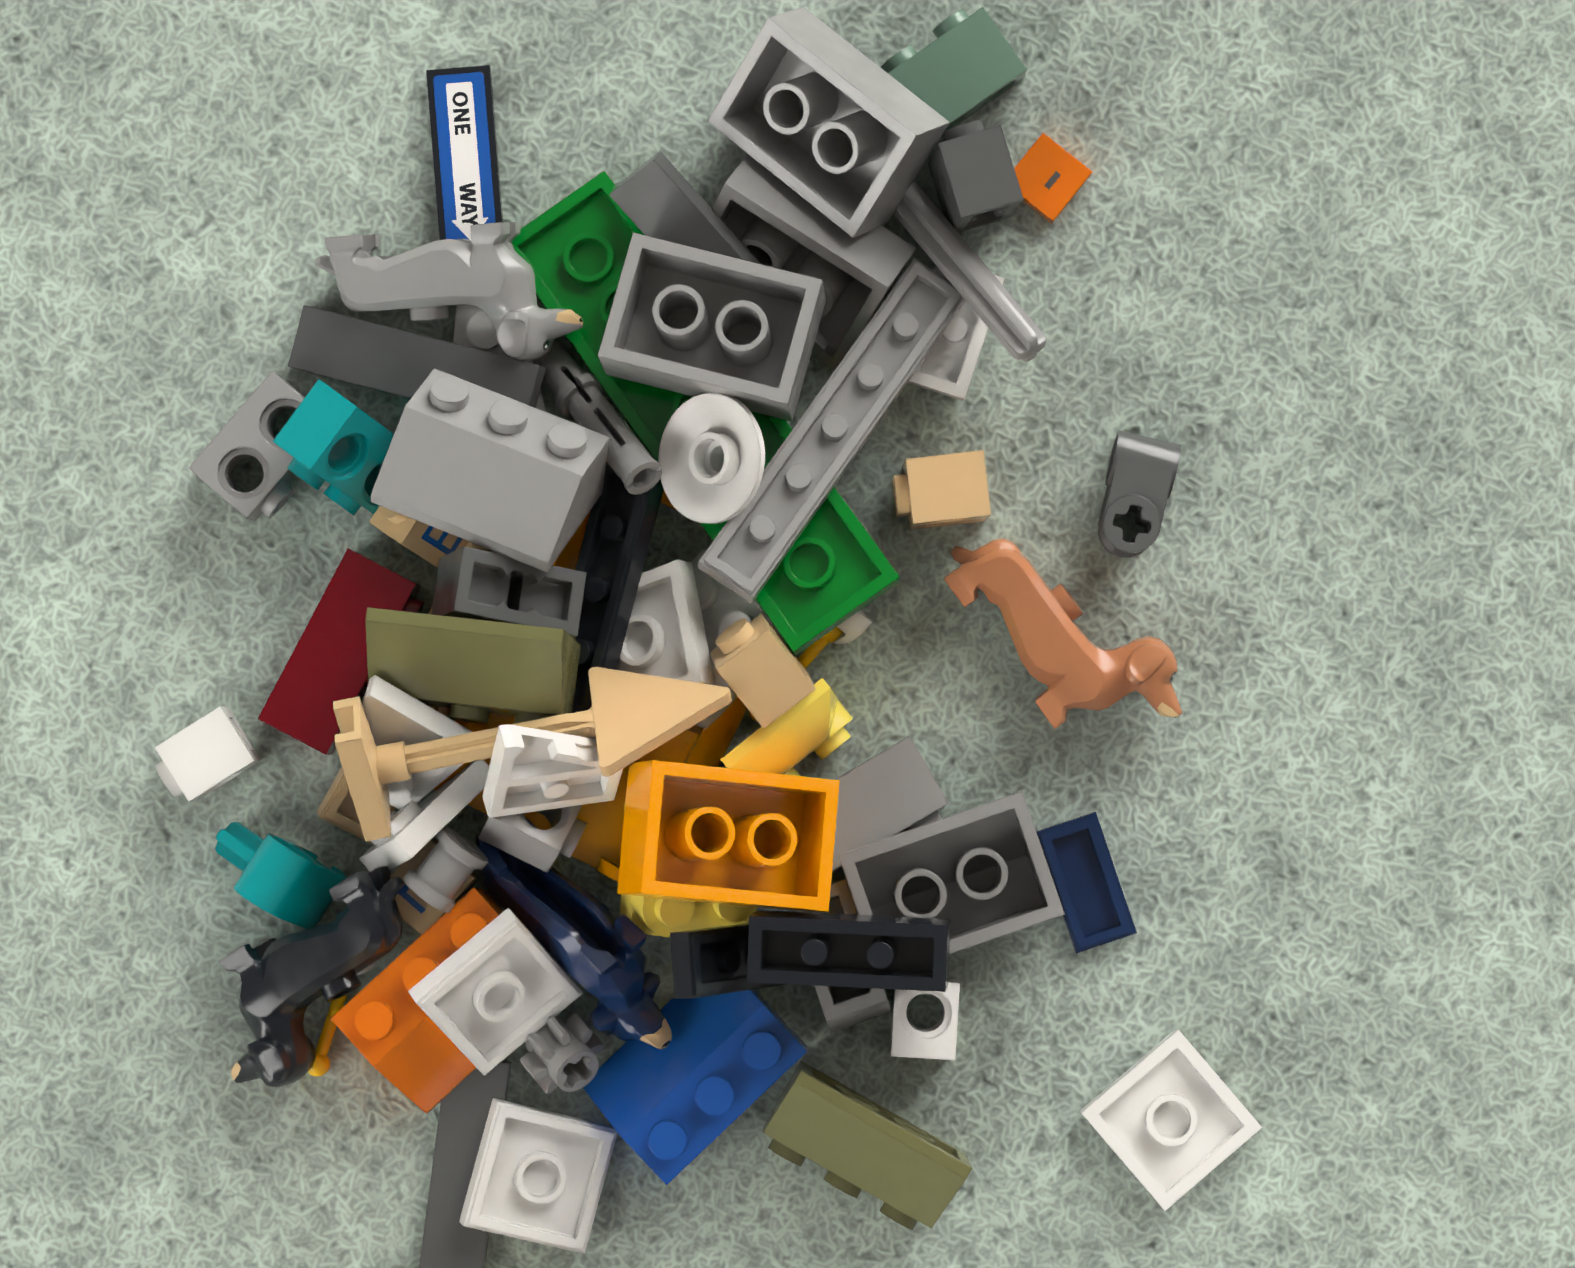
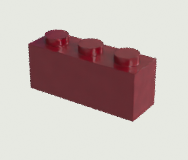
[258,548,424,755]

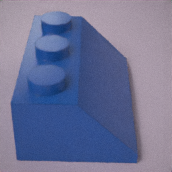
[583,989,808,1185]

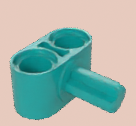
[215,822,347,929]

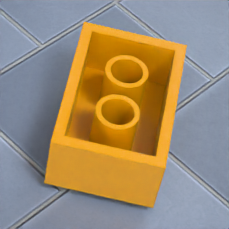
[617,760,840,912]

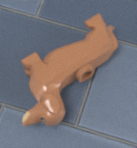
[943,539,1182,729]

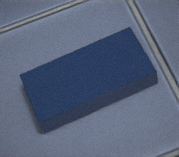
[1036,812,1137,954]

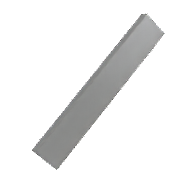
[698,258,965,604]

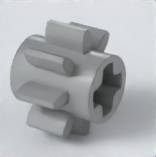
[520,1013,605,1094]

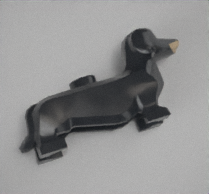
[219,866,405,1087]

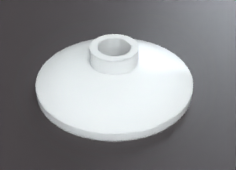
[658,393,765,524]

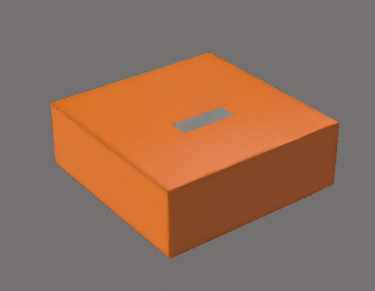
[1014,133,1092,224]

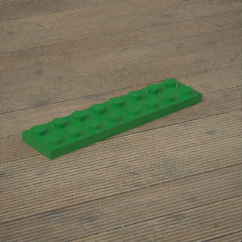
[512,171,901,656]

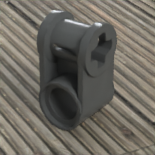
[1098,430,1181,558]

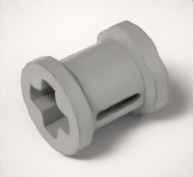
[403,827,488,913]

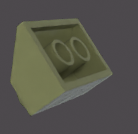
[365,607,581,724]
[763,1061,972,1230]

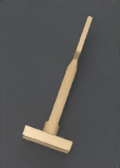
[333,667,732,842]

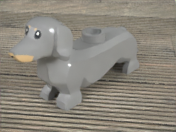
[315,222,583,361]

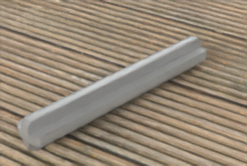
[893,181,1046,362]

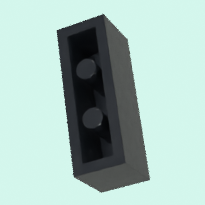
[747,910,951,992]

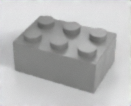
[708,7,950,238]
[598,233,826,422]

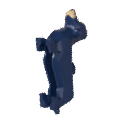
[476,817,672,1050]

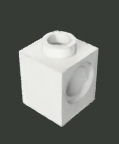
[155,706,262,802]
[889,979,960,1060]

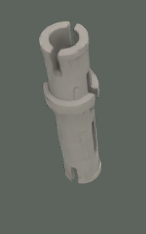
[532,341,662,495]

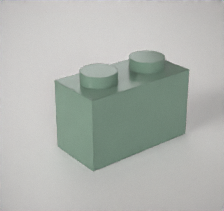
[880,7,1027,138]

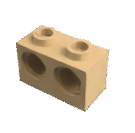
[892,450,991,530]

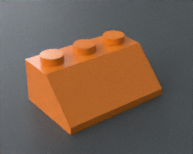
[330,887,503,1114]

